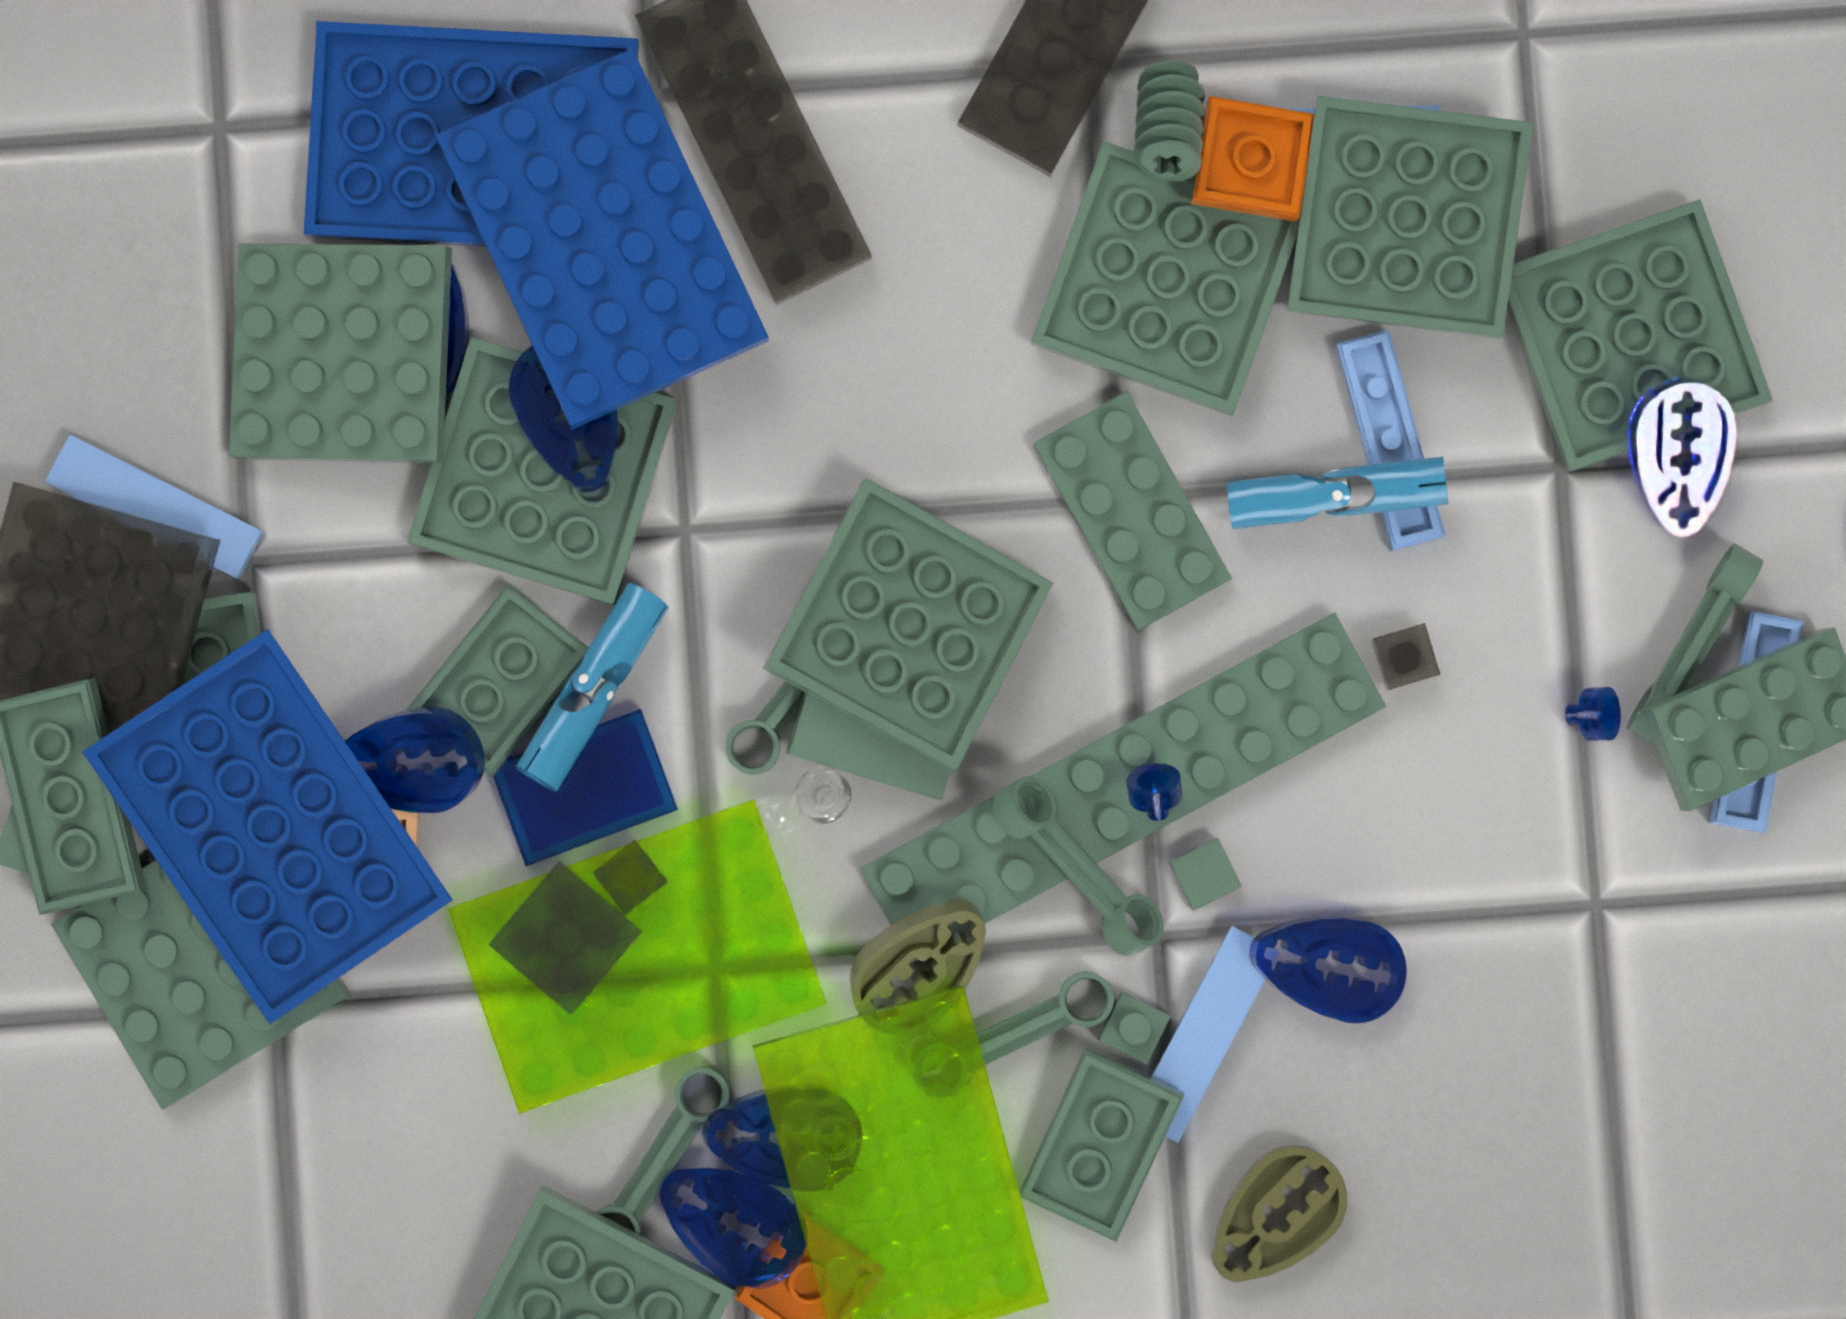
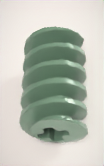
[1133,60,1205,181]

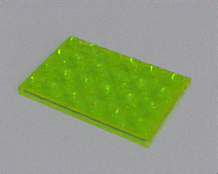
[447,799,827,1114]
[751,985,1049,1319]

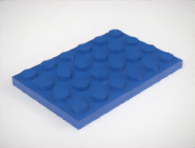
[303,21,639,247]
[435,48,769,430]
[82,629,453,1025]

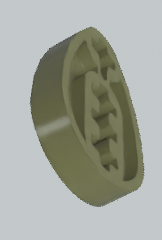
[850,900,986,1036]
[1211,1145,1347,1282]

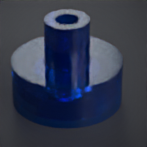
[1565,687,1621,741]
[1126,763,1183,821]

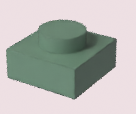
[1098,991,1171,1064]

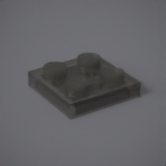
[488,861,643,1015]

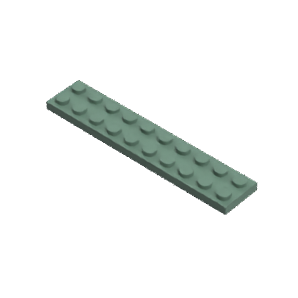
[861,612,1387,963]

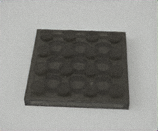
[0,481,221,734]

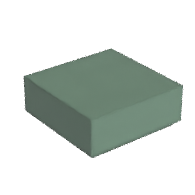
[1168,838,1242,910]

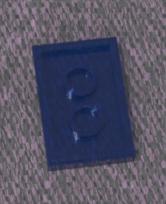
[493,709,679,867]

